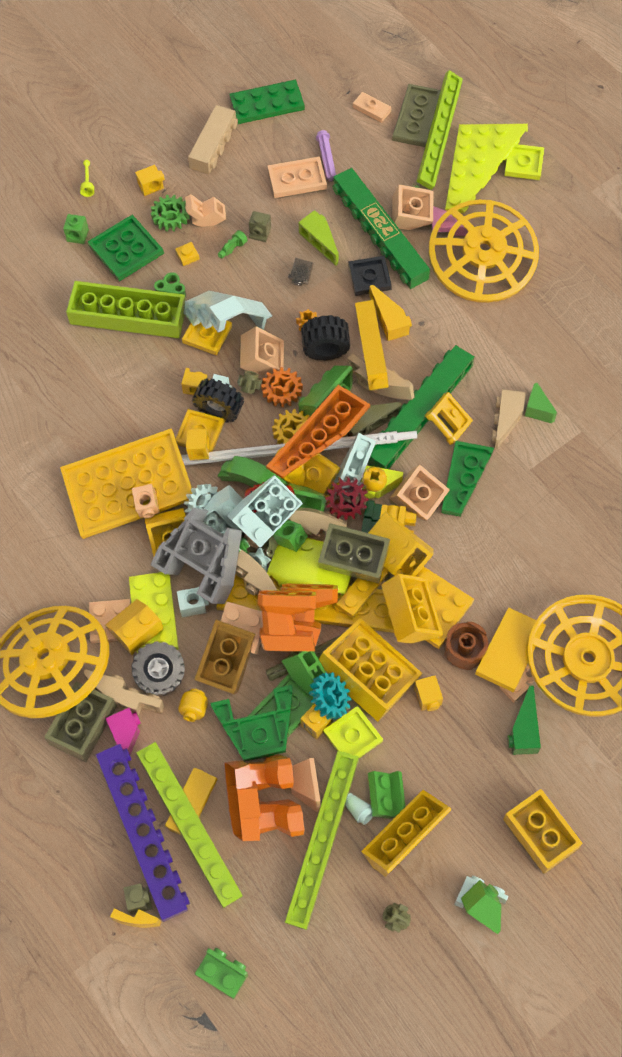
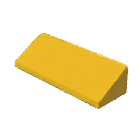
[165,768,218,835]

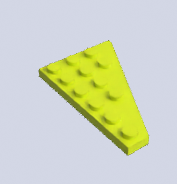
[445,124,528,213]

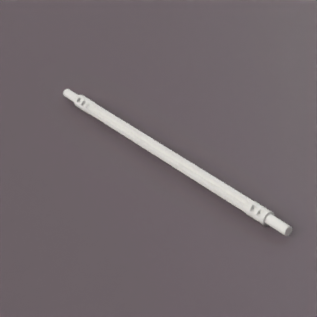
[181,431,417,465]

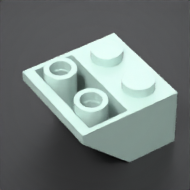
[203,485,243,535]

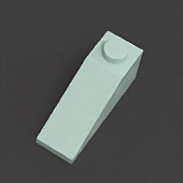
[331,433,376,498]

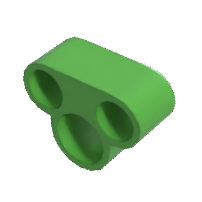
[154,273,186,297]

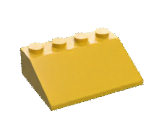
[319,618,423,722]

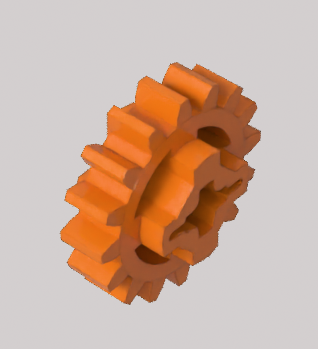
[261,367,303,408]

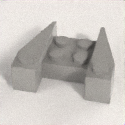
[151,508,242,604]

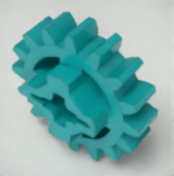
[309,672,351,720]

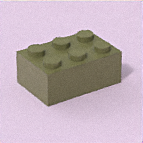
[318,523,390,584]
[44,681,117,762]

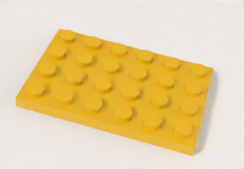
[60,428,192,539]

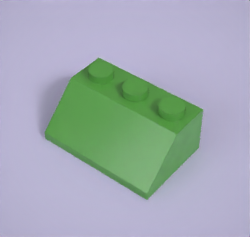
[298,365,353,416]

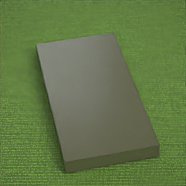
[392,84,441,147]

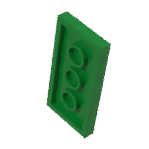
[229,79,305,124]

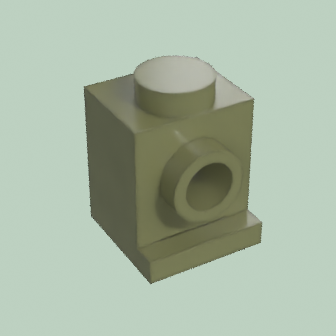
[249,211,271,242]
[123,883,153,915]

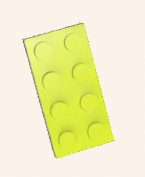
[129,572,179,653]

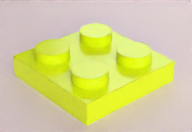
[504,144,544,180]
[323,706,383,758]

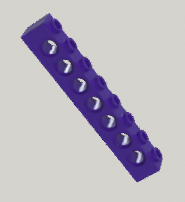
[96,744,190,922]

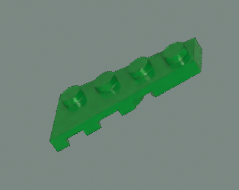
[441,441,494,517]

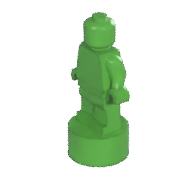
[218,230,248,259]

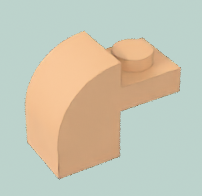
[185,194,226,227]

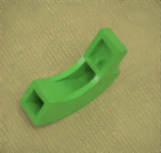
[218,456,289,487]

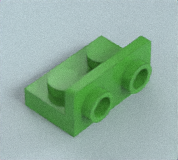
[368,771,406,819]
[195,947,248,999]

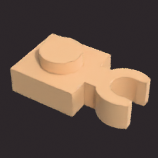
[499,666,535,703]

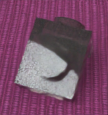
[288,258,314,286]

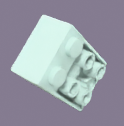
[227,475,303,548]

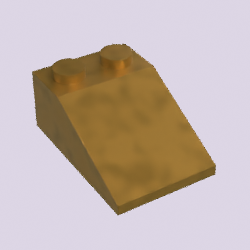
[194,619,256,694]

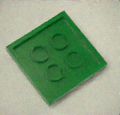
[88,214,164,282]

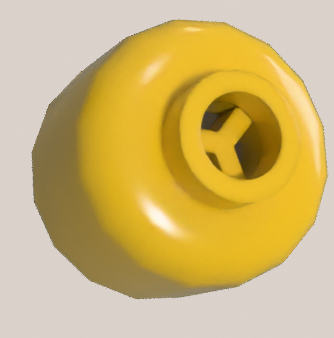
[178,689,209,722]

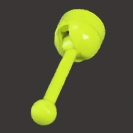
[80,160,94,197]

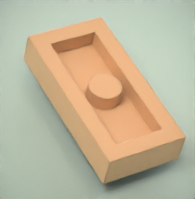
[353,92,391,123]

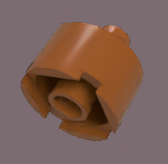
[444,621,488,670]

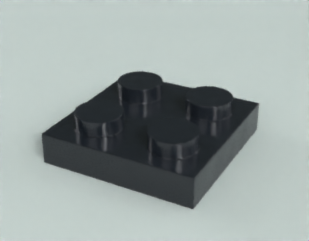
[348,256,392,296]

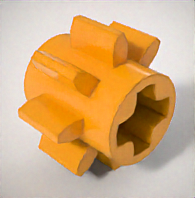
[296,309,317,331]

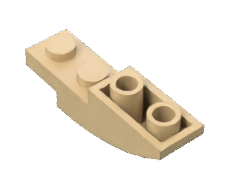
[347,354,415,400]
[288,507,347,535]
[235,549,277,595]
[84,669,164,716]

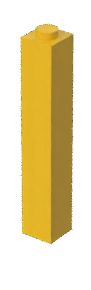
[355,300,389,390]

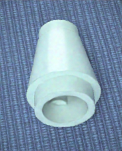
[345,793,373,825]

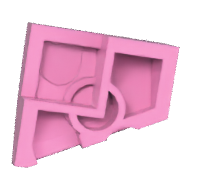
[432,206,468,236]

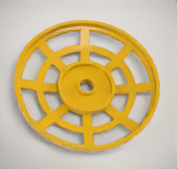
[429,199,539,303]
[527,595,622,717]
[0,606,109,718]

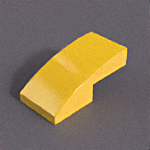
[110,908,161,928]

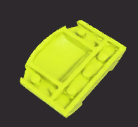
[267,538,351,596]

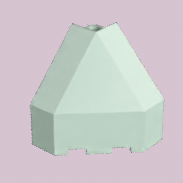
[184,291,272,332]

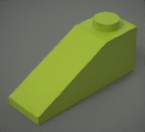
[298,210,339,266]

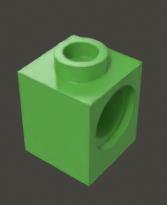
[63,214,89,244]
[273,519,308,552]

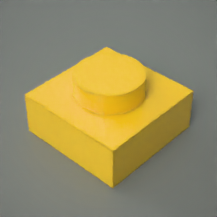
[175,242,200,266]

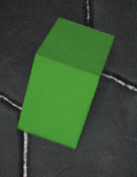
[525,383,557,423]

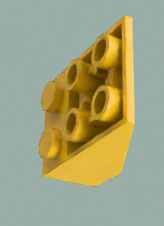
[368,511,434,576]

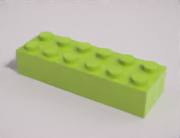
[66,281,186,339]

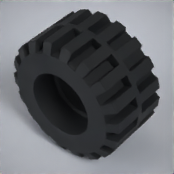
[301,315,351,361]

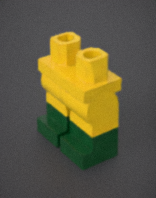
[361,500,417,533]

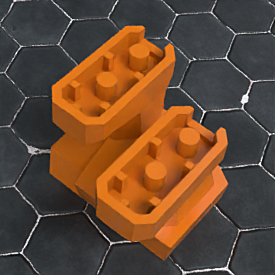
[258,583,338,651]
[225,754,304,841]

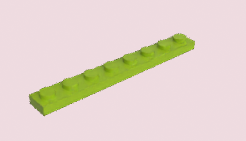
[416,70,463,190]
[136,742,243,908]
[285,751,359,930]

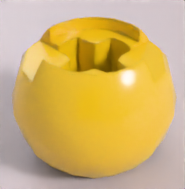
[362,466,387,492]

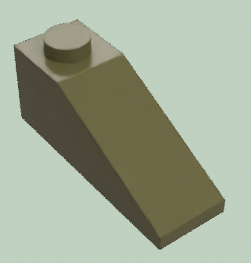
[346,402,401,437]

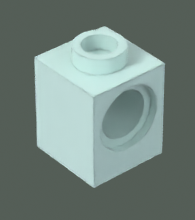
[177,587,209,618]

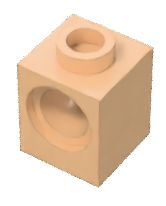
[132,484,160,518]

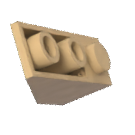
[491,389,525,450]

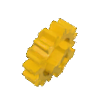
[272,409,310,444]

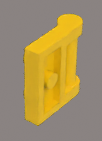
[425,392,473,445]

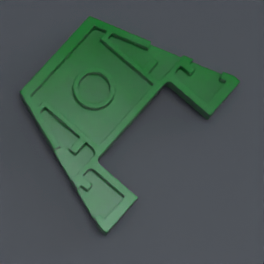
[210,685,293,762]

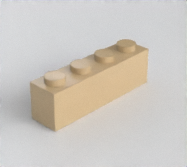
[188,105,238,174]

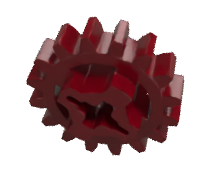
[324,476,369,520]

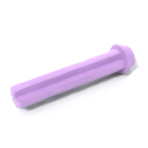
[316,130,336,181]

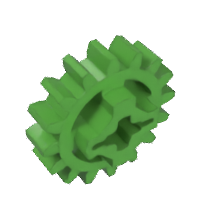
[151,195,190,231]

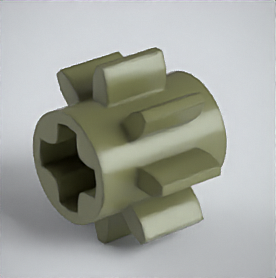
[237,371,262,394]
[383,902,411,933]

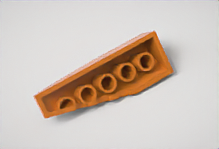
[266,385,370,479]

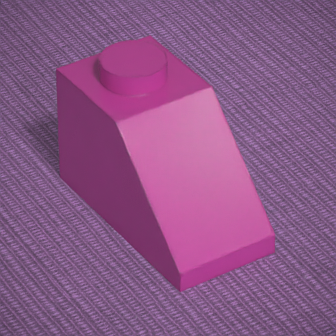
[106,708,141,755]

